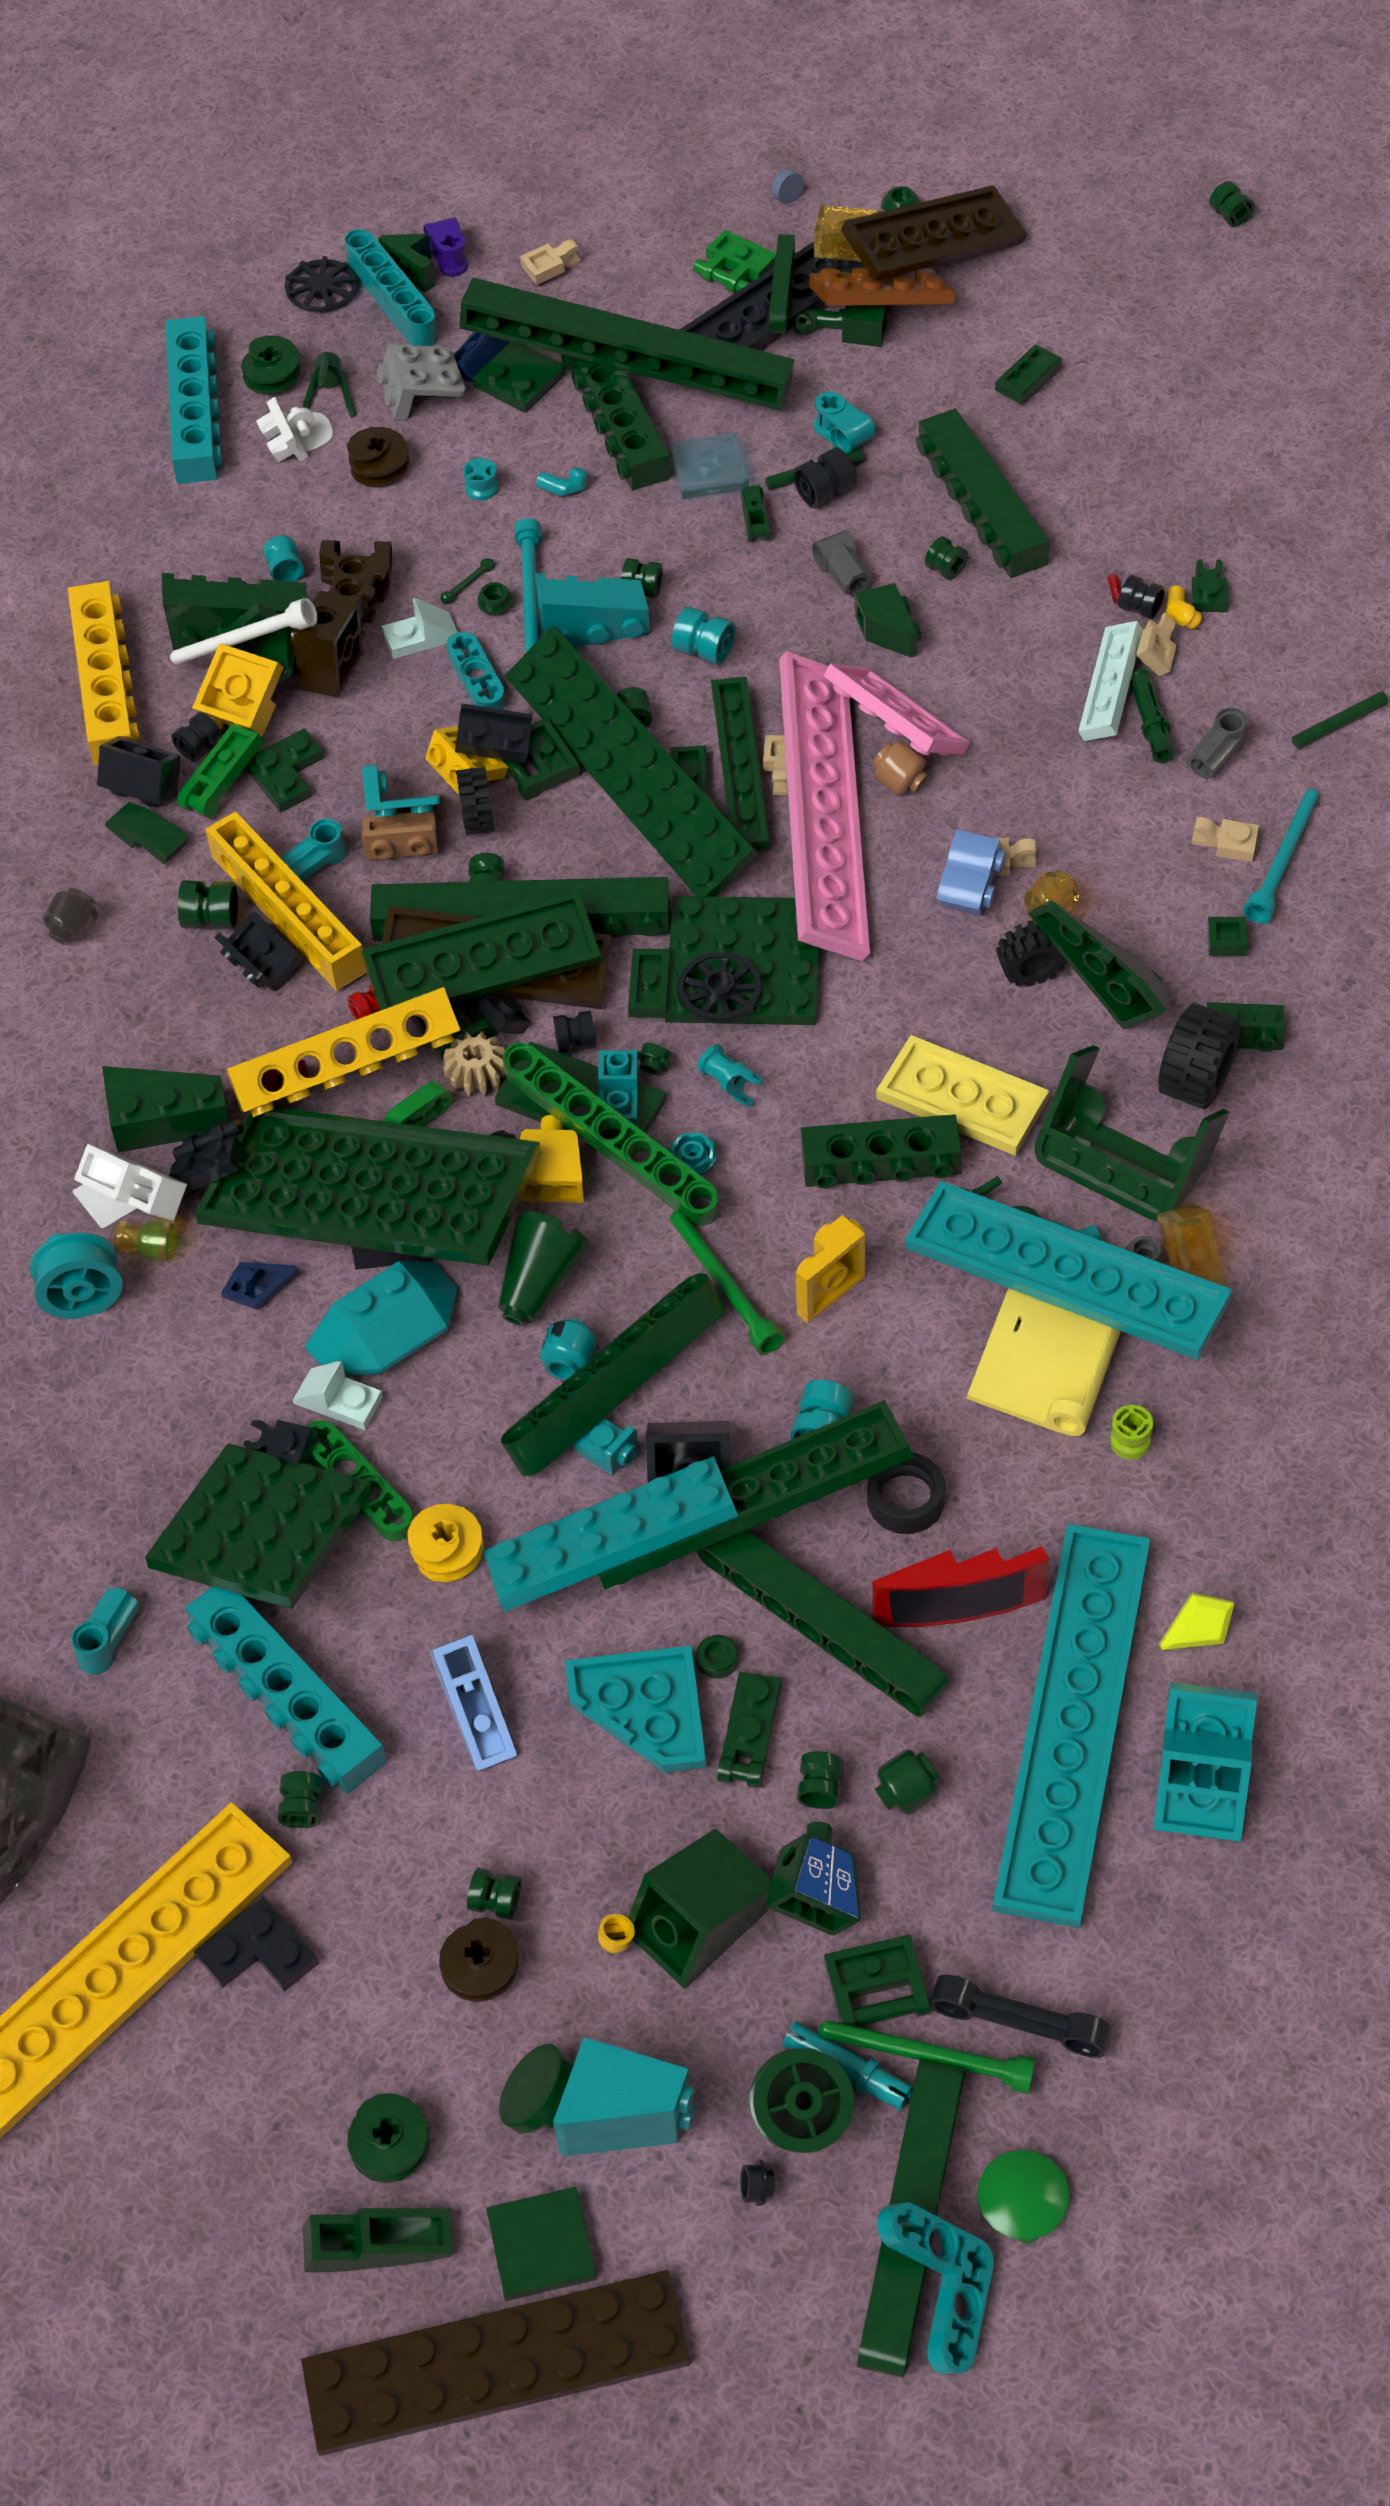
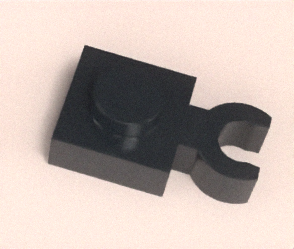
[244,1419,319,1466]

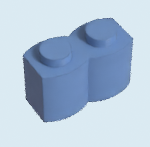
[936,829,1006,916]

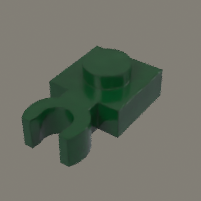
[1191,559,1228,612]

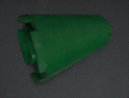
[498,1211,591,1326]

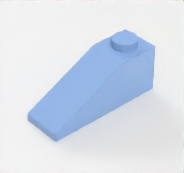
[429,1635,517,1771]

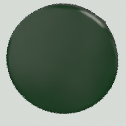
[499,2044,575,2134]

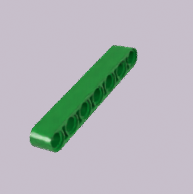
[503,1042,719,1226]

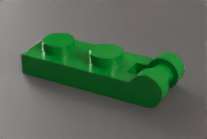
[177,724,264,818]

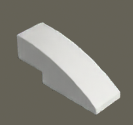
[74,1144,187,1221]

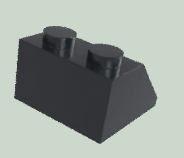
[646,1421,731,1483]

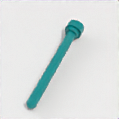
[514,518,542,653]
[1243,789,1319,924]

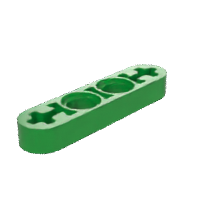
[307,1420,413,1541]

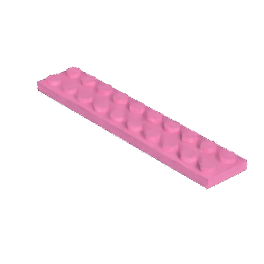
[779,651,870,961]

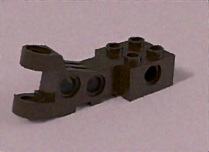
[290,540,392,697]

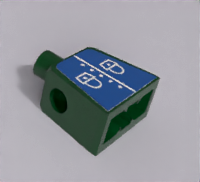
[766,1822,861,1936]

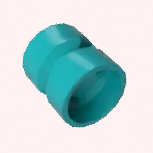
[671,606,736,665]
[790,1380,855,1440]

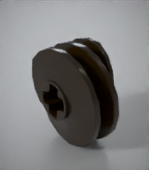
[347,427,410,487]
[439,1917,519,2002]

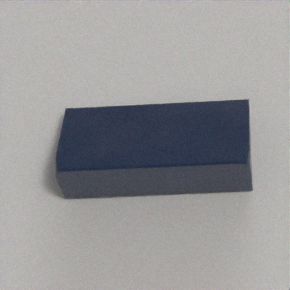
[454,332,511,383]

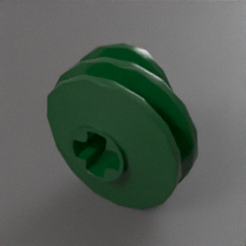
[241,335,301,394]
[347,2093,430,2183]

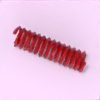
[1108,574,1121,604]

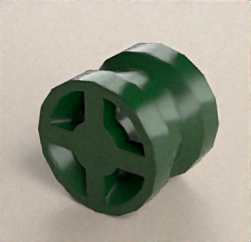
[925,536,968,581]
[617,687,652,727]

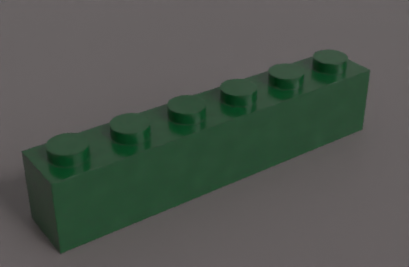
[916,408,1049,578]

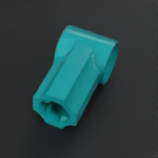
[280,818,347,882]
[71,1587,140,1675]

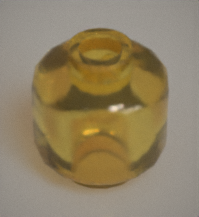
[1024,871,1079,924]

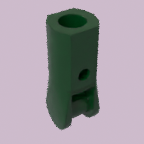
[740,485,770,542]

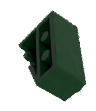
[102,1066,230,1153]

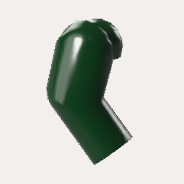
[793,309,838,335]

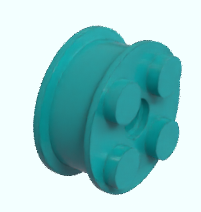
[30,1232,123,1319]

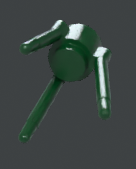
[302,351,355,417]

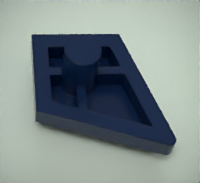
[221,1262,299,1310]

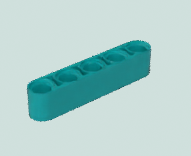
[344,229,438,346]

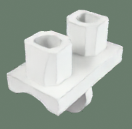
[256,397,315,462]

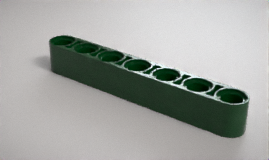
[501,1273,726,1476]
[697,1530,950,1717]
[857,2060,965,2378]

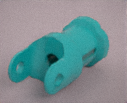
[697,1044,764,1107]

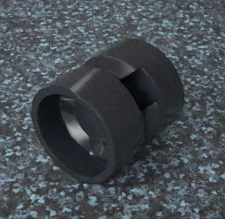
[793,447,857,508]

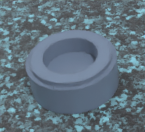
[772,169,804,204]

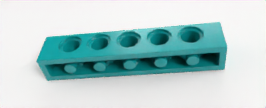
[165,316,223,484]
[185,1587,387,1795]

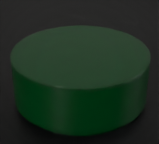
[696,1635,739,1679]

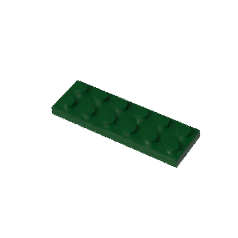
[361,890,601,1011]

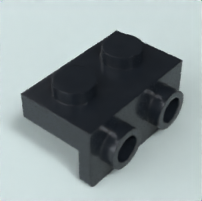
[214,911,305,991]

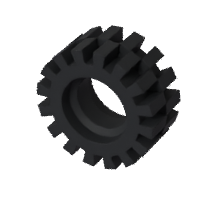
[456,766,495,836]
[996,920,1068,987]

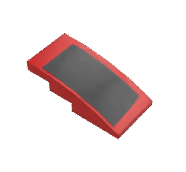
[872,1546,1049,1627]

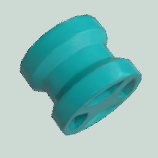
[463,458,499,501]

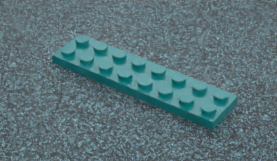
[905,1181,1232,1360]

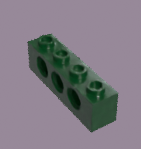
[801,1114,961,1188]

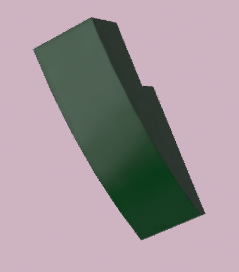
[303,2208,453,2273]

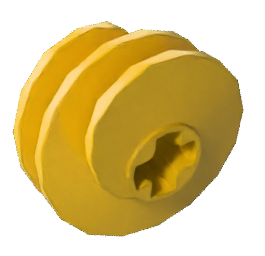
[408,1503,484,1583]

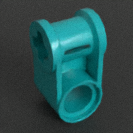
[813,391,876,453]

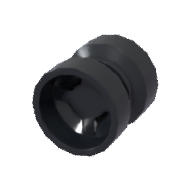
[1118,574,1165,620]
[171,712,222,762]
[553,1010,596,1053]

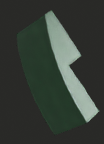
[105,802,189,865]

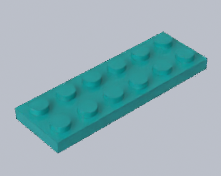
[483,1456,738,1612]

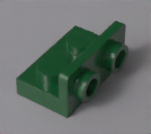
[1207,1002,1286,1052]

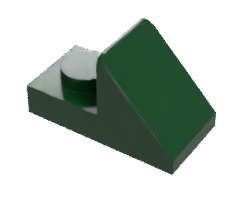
[378,234,435,293]

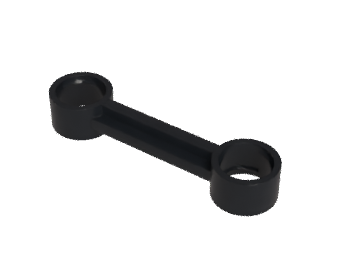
[930,1975,1112,2058]

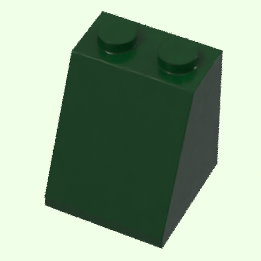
[628,1828,772,1989]

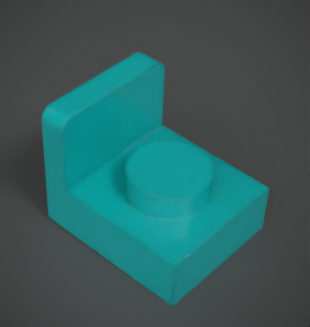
[574,1418,638,1476]

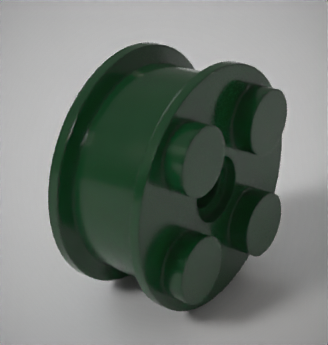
[749,2049,854,2153]

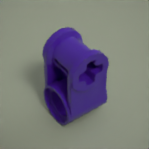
[423,217,468,277]

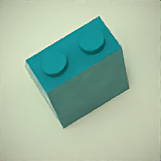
[553,2037,697,2156]

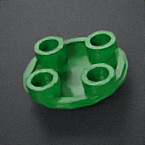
[977,2150,1069,2244]

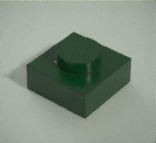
[1207,917,1248,956]

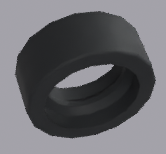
[867,1452,945,1534]

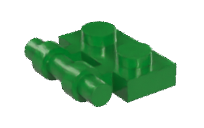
[693,230,776,293]

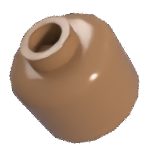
[872,741,928,795]

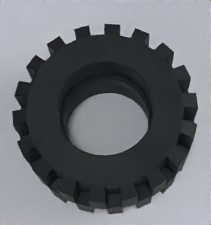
[1158,1003,1240,1110]

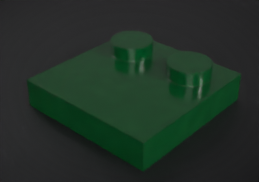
[472,342,566,413]

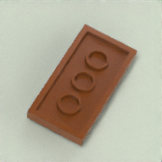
[809,268,955,306]

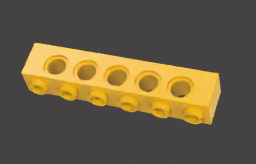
[67,581,141,765]
[205,811,367,991]
[226,987,460,1117]

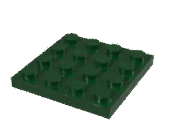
[665,896,819,1025]
[145,1443,372,1609]

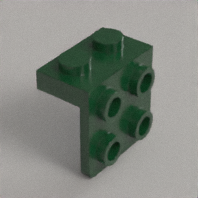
[217,602,293,688]

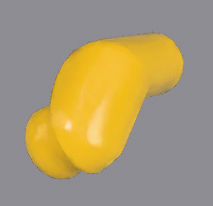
[1165,586,1202,629]

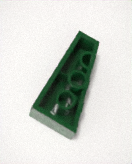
[161,573,309,651]

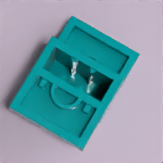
[1153,1682,1257,1842]

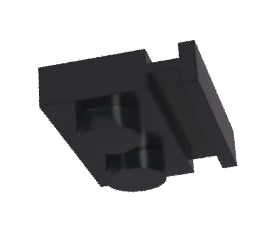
[455,703,533,763]

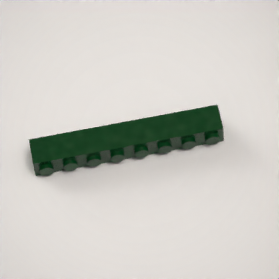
[370,877,669,942]

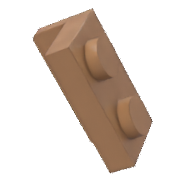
[361,810,438,860]

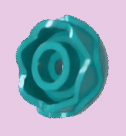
[669,1132,717,1175]

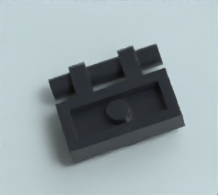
[169,1119,244,1195]

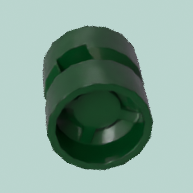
[178,880,238,930]

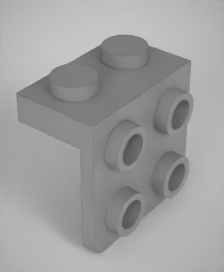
[377,344,465,421]

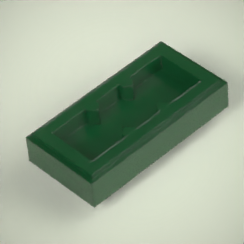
[995,344,1062,404]

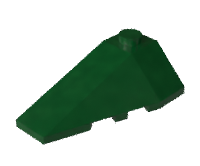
[1028,900,1170,1029]

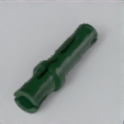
[1130,669,1176,763]

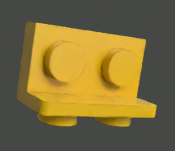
[425,726,508,795]

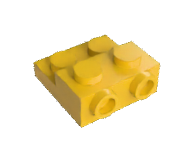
[192,643,284,737]
[796,1215,865,1323]

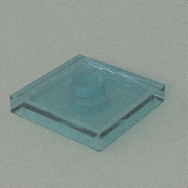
[670,433,749,499]

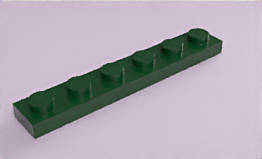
[711,677,769,851]

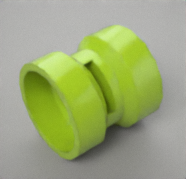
[1110,1404,1153,1460]

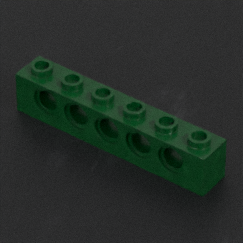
[561,354,670,491]

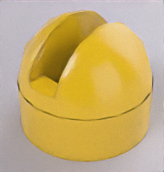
[597,1914,635,1954]

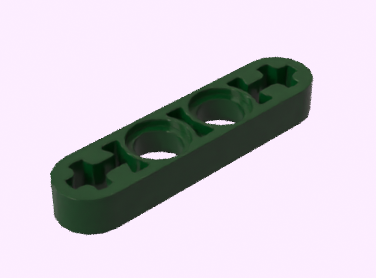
[769,234,796,333]

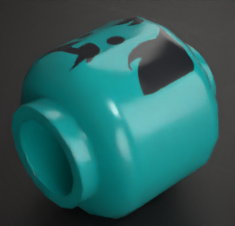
[540,1318,597,1380]

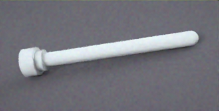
[170,598,317,664]

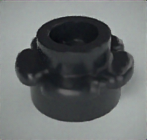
[740,2159,775,2206]

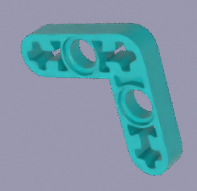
[877,2202,994,2375]

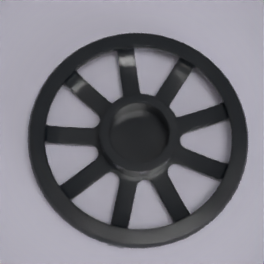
[285,256,358,312]
[677,952,762,1024]

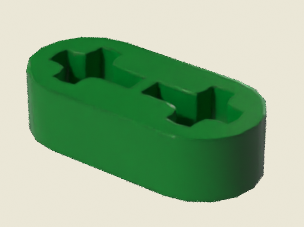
[384,1080,453,1127]

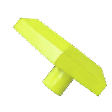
[1159,1592,1235,1650]

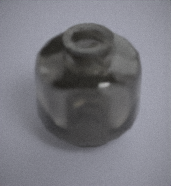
[42,887,98,945]

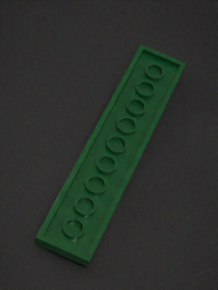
[504,625,759,898]

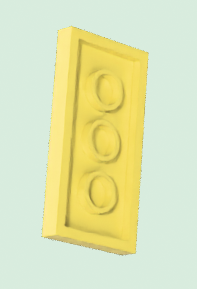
[876,1035,1050,1156]

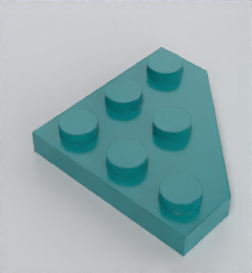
[565,1645,706,1773]

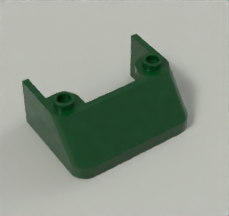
[1034,1045,1230,1221]

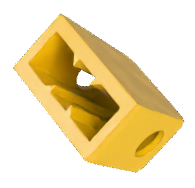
[519,1115,584,1203]

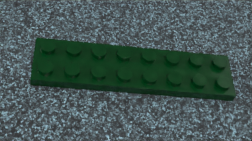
[598,1400,914,1590]

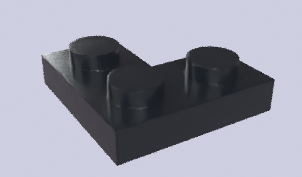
[194,1896,319,1991]

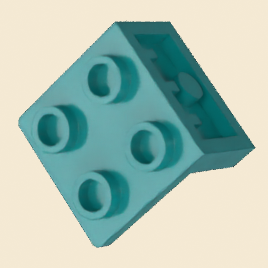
[362,763,441,817]

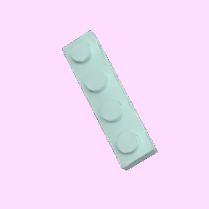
[1078,621,1143,741]

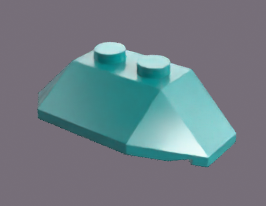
[305,1261,458,1375]

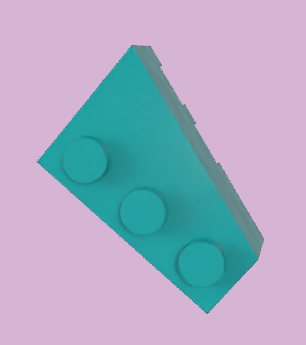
[535,573,650,647]

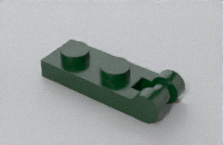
[717,1671,781,1788]

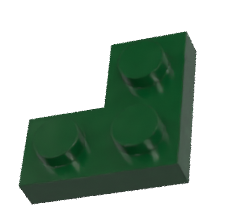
[245,728,324,813]

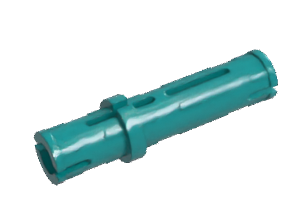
[783,2021,914,2112]

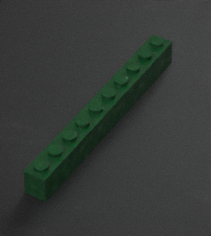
[459,277,795,410]

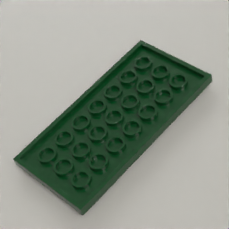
[195,1107,542,1266]

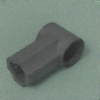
[812,530,872,597]
[1187,707,1247,779]

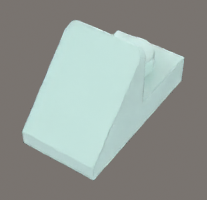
[382,598,458,659]
[293,1361,383,1430]

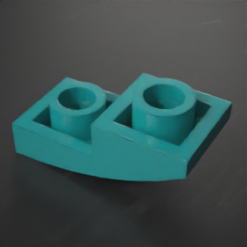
[598,1050,638,1129]

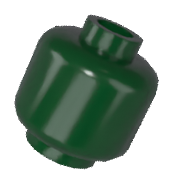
[875,1749,942,1815]

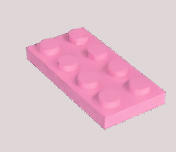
[824,664,970,756]

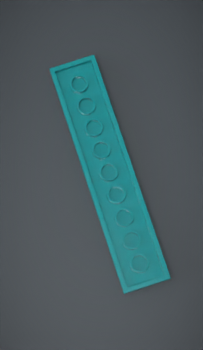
[992,1524,1150,1928]

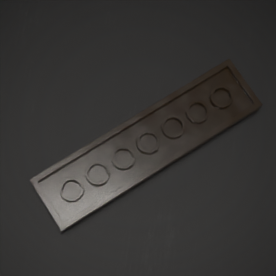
[301,2270,690,2456]

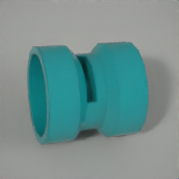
[263,535,304,582]

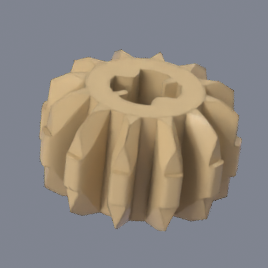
[443,1031,506,1096]

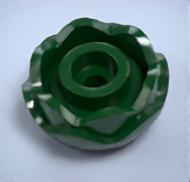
[881,186,921,211]

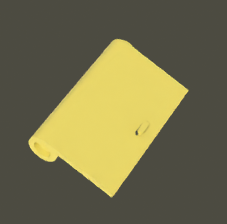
[966,1288,1121,1436]

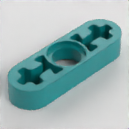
[446,632,505,710]

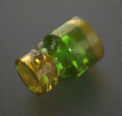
[113,1216,183,1261]

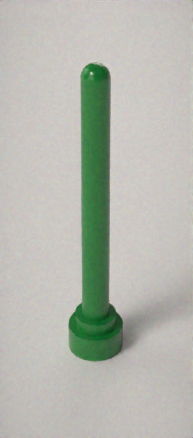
[670,1211,785,1355]
[818,2021,1035,2094]

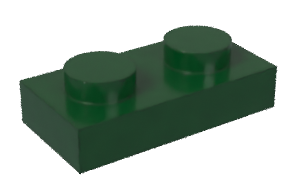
[628,948,670,1018]

